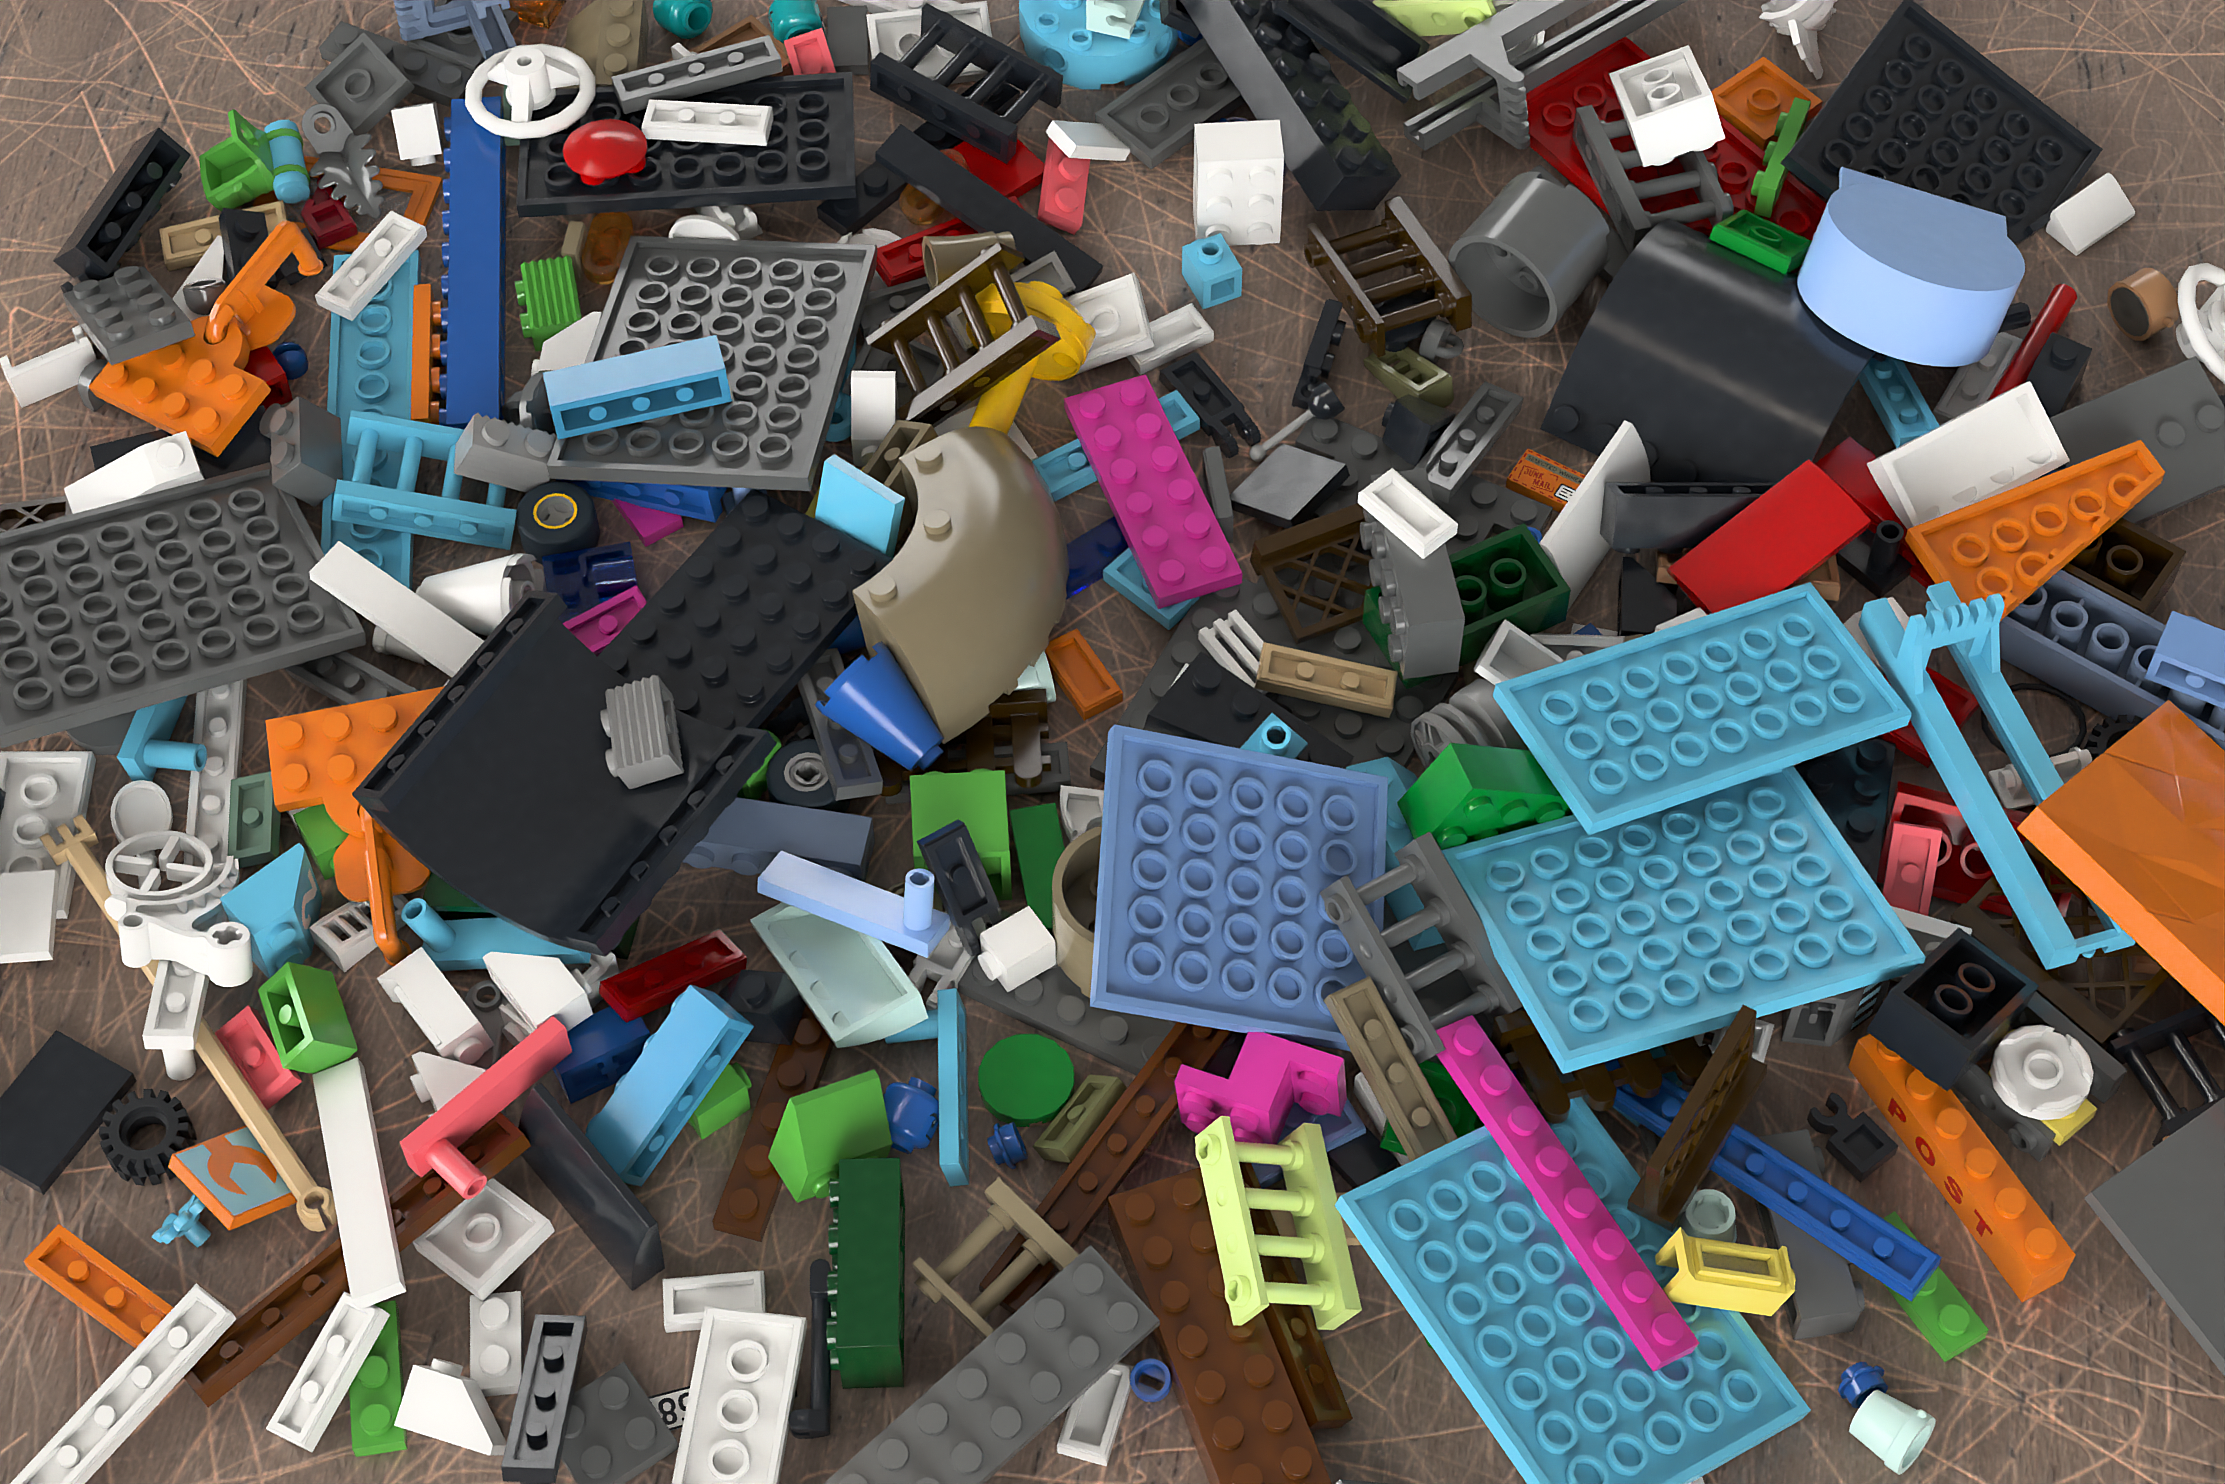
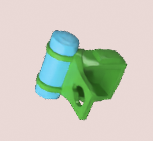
[199,109,310,212]

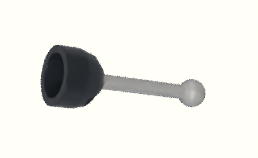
[1249,381,1345,462]

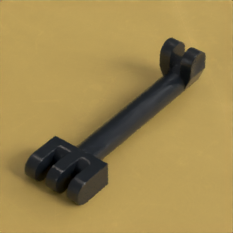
[788,1259,831,1439]

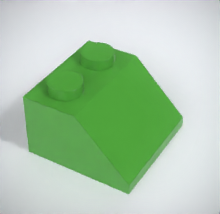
[768,1069,892,1203]

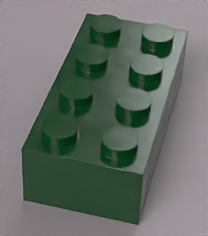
[1363,523,1571,689]
[826,1158,906,1389]

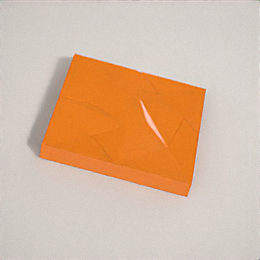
[2017,700,2225,1026]

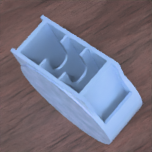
[1797,167,2025,367]

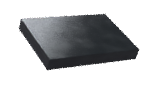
[0,1030,137,1195]

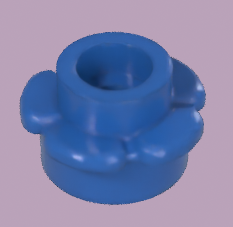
[987,1122,1028,1169]
[1838,1362,1888,1408]

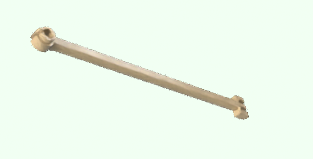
[39,814,337,1232]

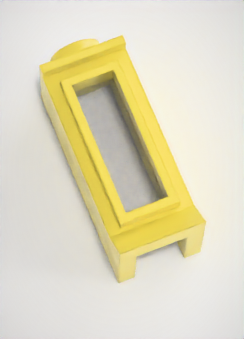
[1655,1227,1796,1316]

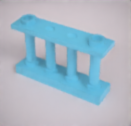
[332,410,517,550]

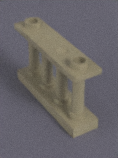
[912,1177,1079,1340]

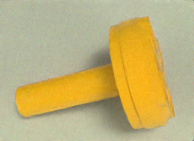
[966,281,1096,435]

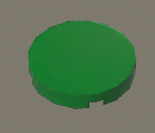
[978,1034,1074,1127]

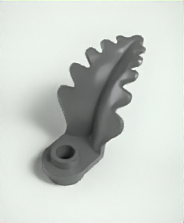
[302,103,384,219]

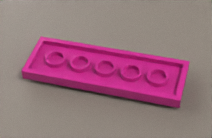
[1064,374,1243,609]

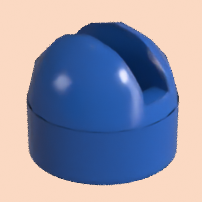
[272,342,309,380]
[1130,1359,1172,1402]

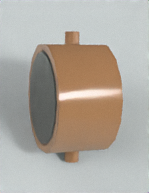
[2107,268,2179,341]

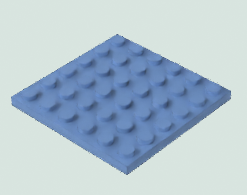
[1090,724,1388,1051]

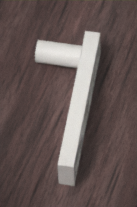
[142,908,224,1081]

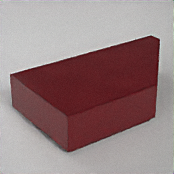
[301,174,358,250]

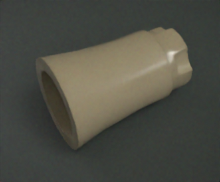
[922,231,1018,290]

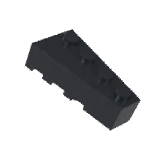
[1143,652,1354,769]

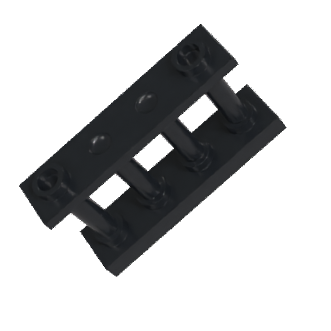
[870,3,1063,164]
[2106,1004,2225,1147]

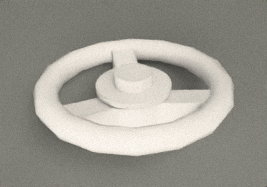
[465,44,595,139]
[2176,263,2225,384]

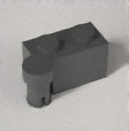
[259,396,343,507]

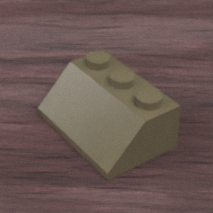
[561,0,649,89]

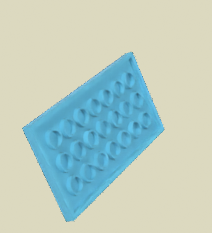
[1493,582,1912,835]

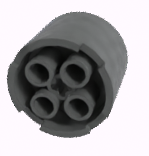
[1448,172,1611,338]

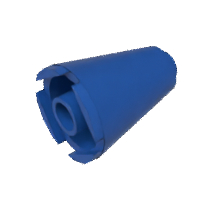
[815,641,944,771]

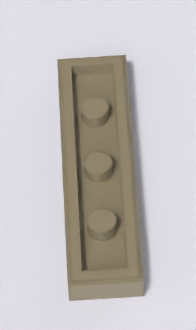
[1324,976,1458,1162]

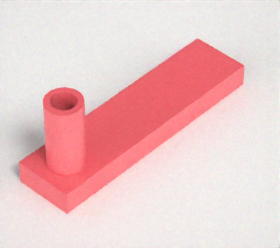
[400,1016,572,1200]

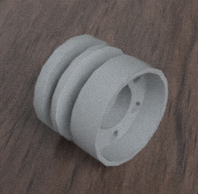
[1410,678,1529,770]

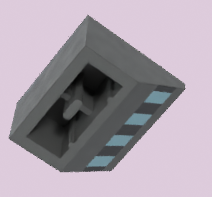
[1781,979,1891,1047]

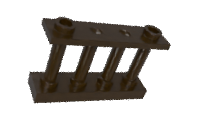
[1304,196,1472,357]
[865,242,1061,428]

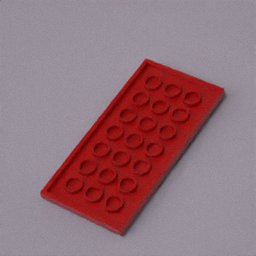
[1525,36,1827,273]

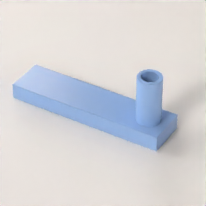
[757,851,950,958]

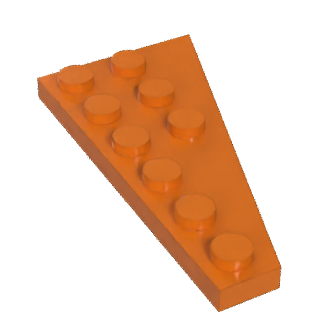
[1905,440,2165,621]

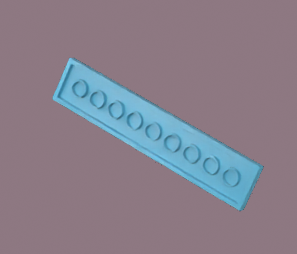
[321,250,421,591]

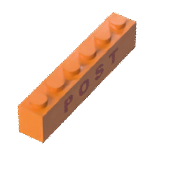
[1848,1034,2076,1303]

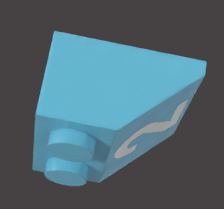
[220,843,323,979]

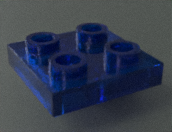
[542,541,639,624]

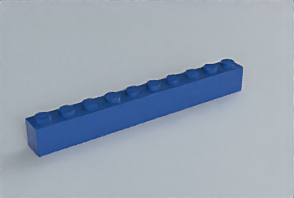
[439,96,506,430]

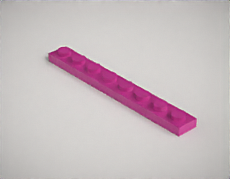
[1435,1015,1700,1372]

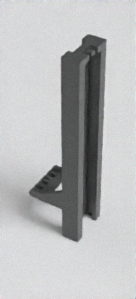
[1397,0,1688,151]

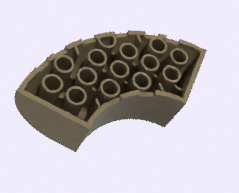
[852,426,1069,744]

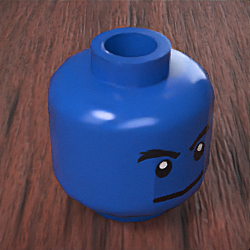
[883,1077,939,1154]

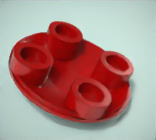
[563,119,647,185]

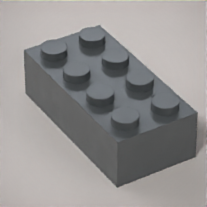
[1360,468,1465,679]

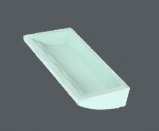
[750,902,928,1048]

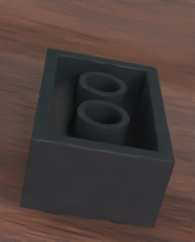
[1866,927,2039,1091]

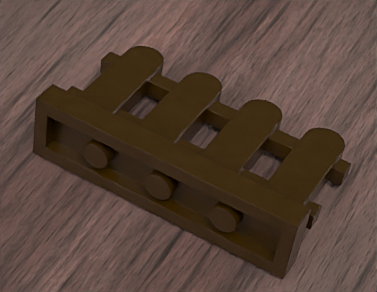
[871,689,1051,797]
[1491,1009,1713,1124]

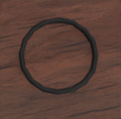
[1981,683,2087,758]

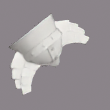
[1759,0,1838,80]

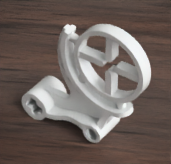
[104,831,253,987]

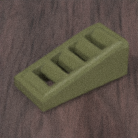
[1363,347,1454,408]

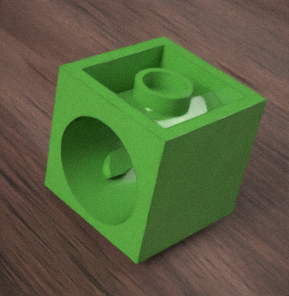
[910,769,1012,904]

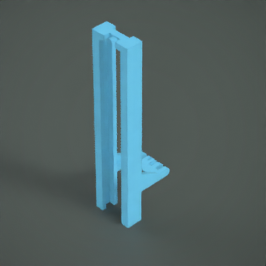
[1858,581,2136,970]

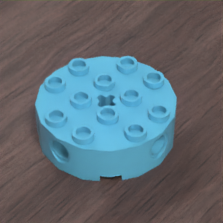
[1019,0,1178,90]

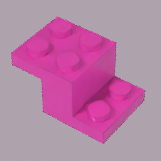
[1174,1032,1347,1145]

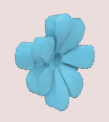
[151,1194,211,1248]

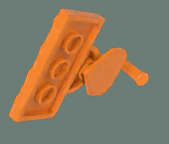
[89,220,324,457]
[265,686,445,966]

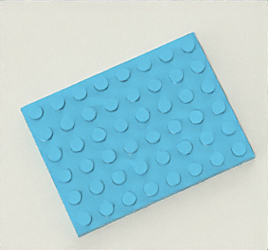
[1441,765,1926,1074]
[1334,1097,1811,1484]

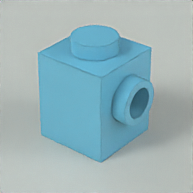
[1182,233,1242,309]

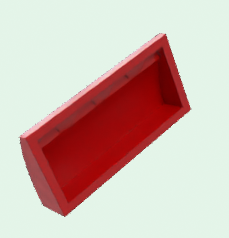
[1667,459,1871,615]

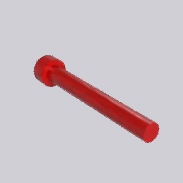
[1987,284,2077,401]

